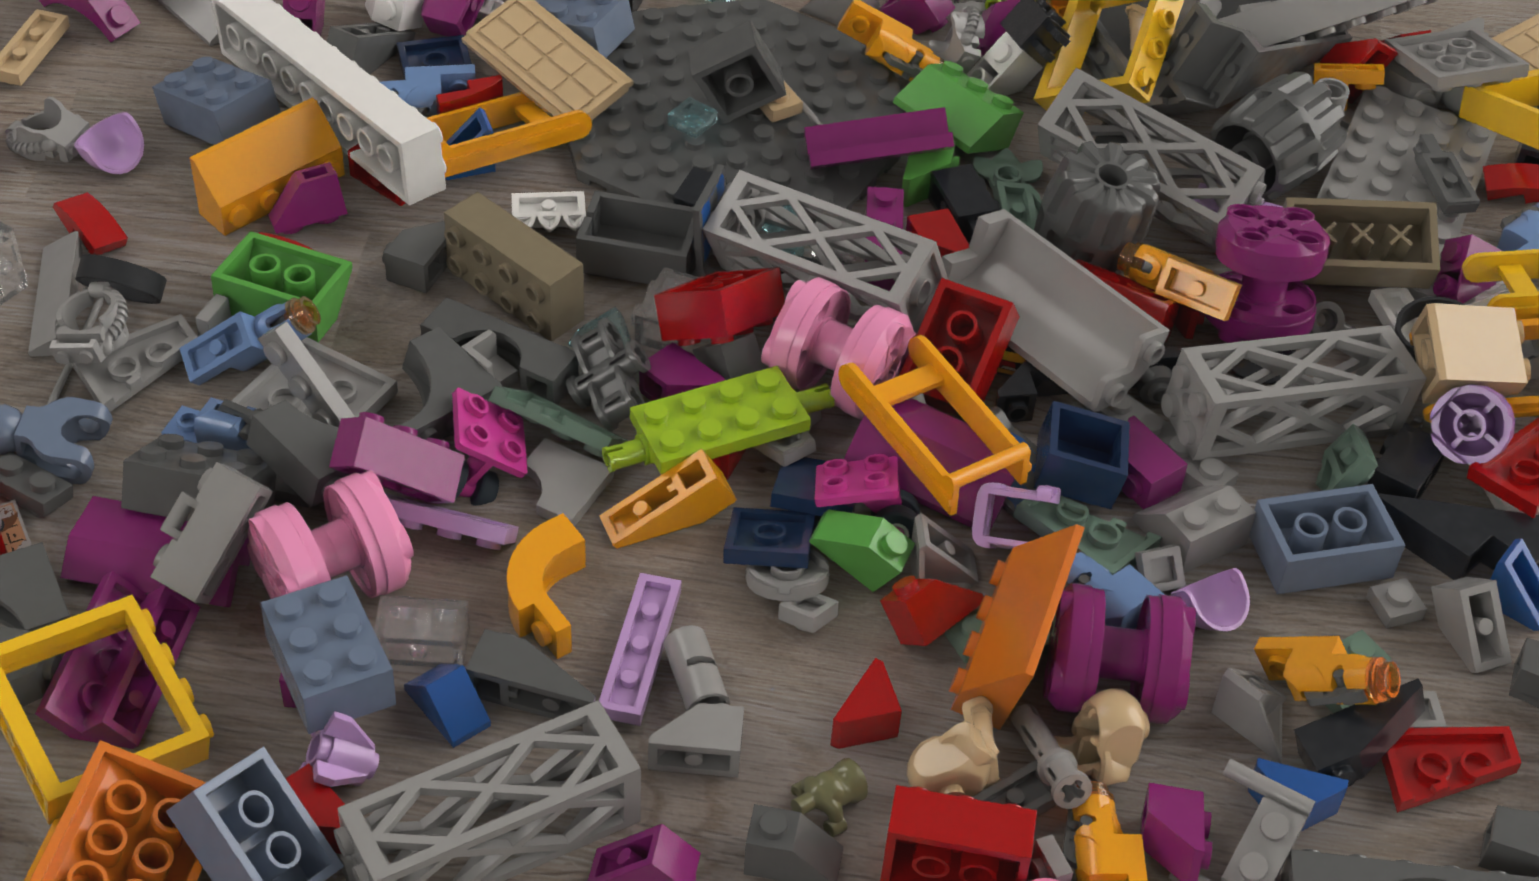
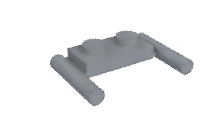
[1168,759,1316,881]

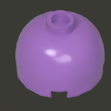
[1430,384,1516,464]

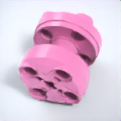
[761,277,917,420]
[247,470,414,599]

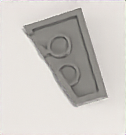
[72,314,198,412]

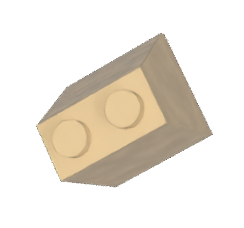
[1411,303,1531,404]

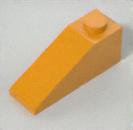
[599,449,737,549]

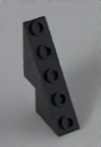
[1378,493,1539,580]

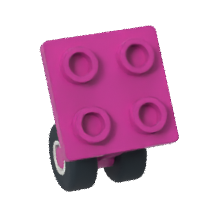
[445,387,528,506]
[815,454,920,539]

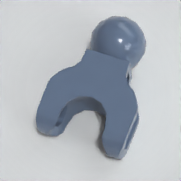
[0,397,113,484]

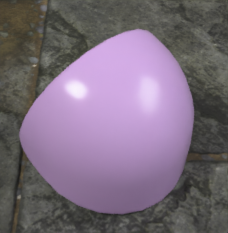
[74,112,144,174]
[1171,568,1250,631]

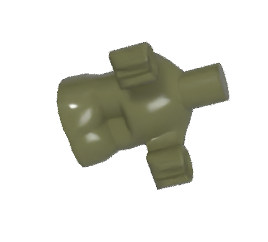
[790,758,868,837]

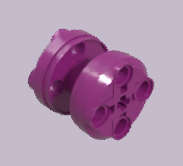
[1205,204,1330,343]
[1043,583,1196,725]

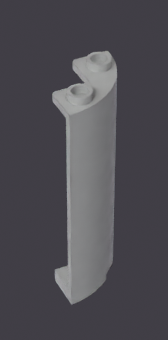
[942,209,1170,413]

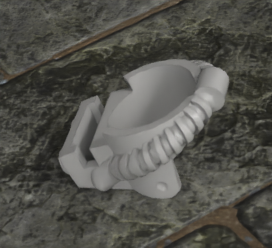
[927,6,985,74]
[5,97,90,162]
[49,282,129,364]

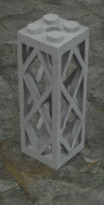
[1037,68,1267,251]
[702,170,948,333]
[1161,325,1427,461]
[334,700,641,881]

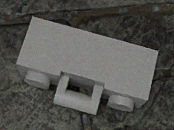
[150,462,273,605]

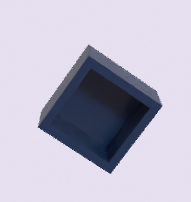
[1034,401,1130,509]

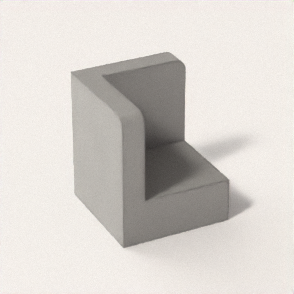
[461,329,518,388]

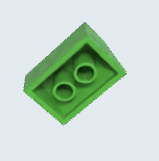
[893,61,1024,154]
[211,231,353,343]

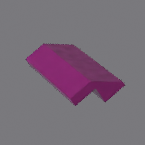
[803,107,954,170]
[844,398,1015,531]
[60,496,251,607]
[35,570,201,749]

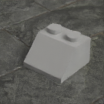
[1132,485,1256,573]

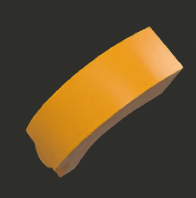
[507,513,586,659]

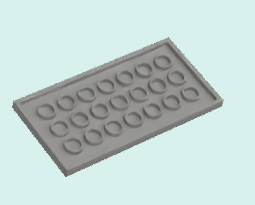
[1317,86,1497,300]

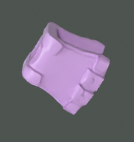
[972,483,1061,550]

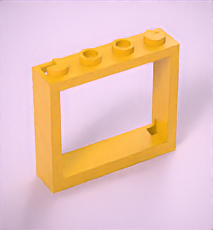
[1033,0,1184,113]
[1459,69,1539,150]
[0,594,214,825]

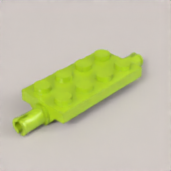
[602,365,835,474]

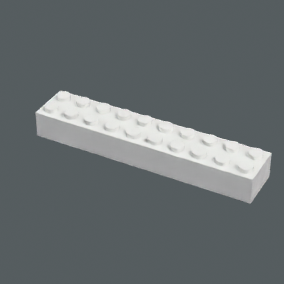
[211,0,447,206]

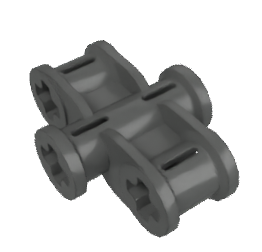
[566,317,651,432]

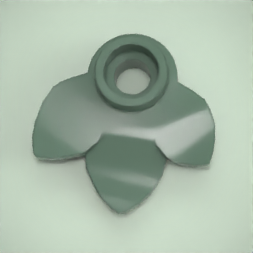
[973,148,1043,189]

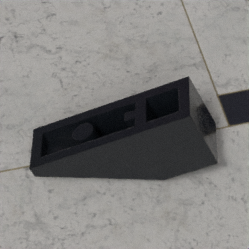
[1294,678,1425,787]

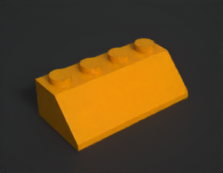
[189,97,345,236]

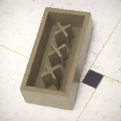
[444,191,584,341]
[1283,197,1440,289]

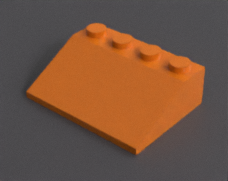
[949,524,1085,730]
[30,740,206,881]

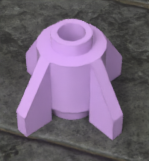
[299,711,379,787]

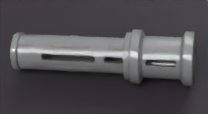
[1011,704,1092,809]

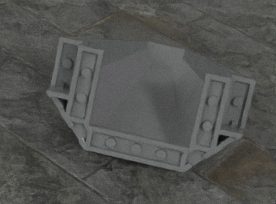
[1084,0,1353,117]

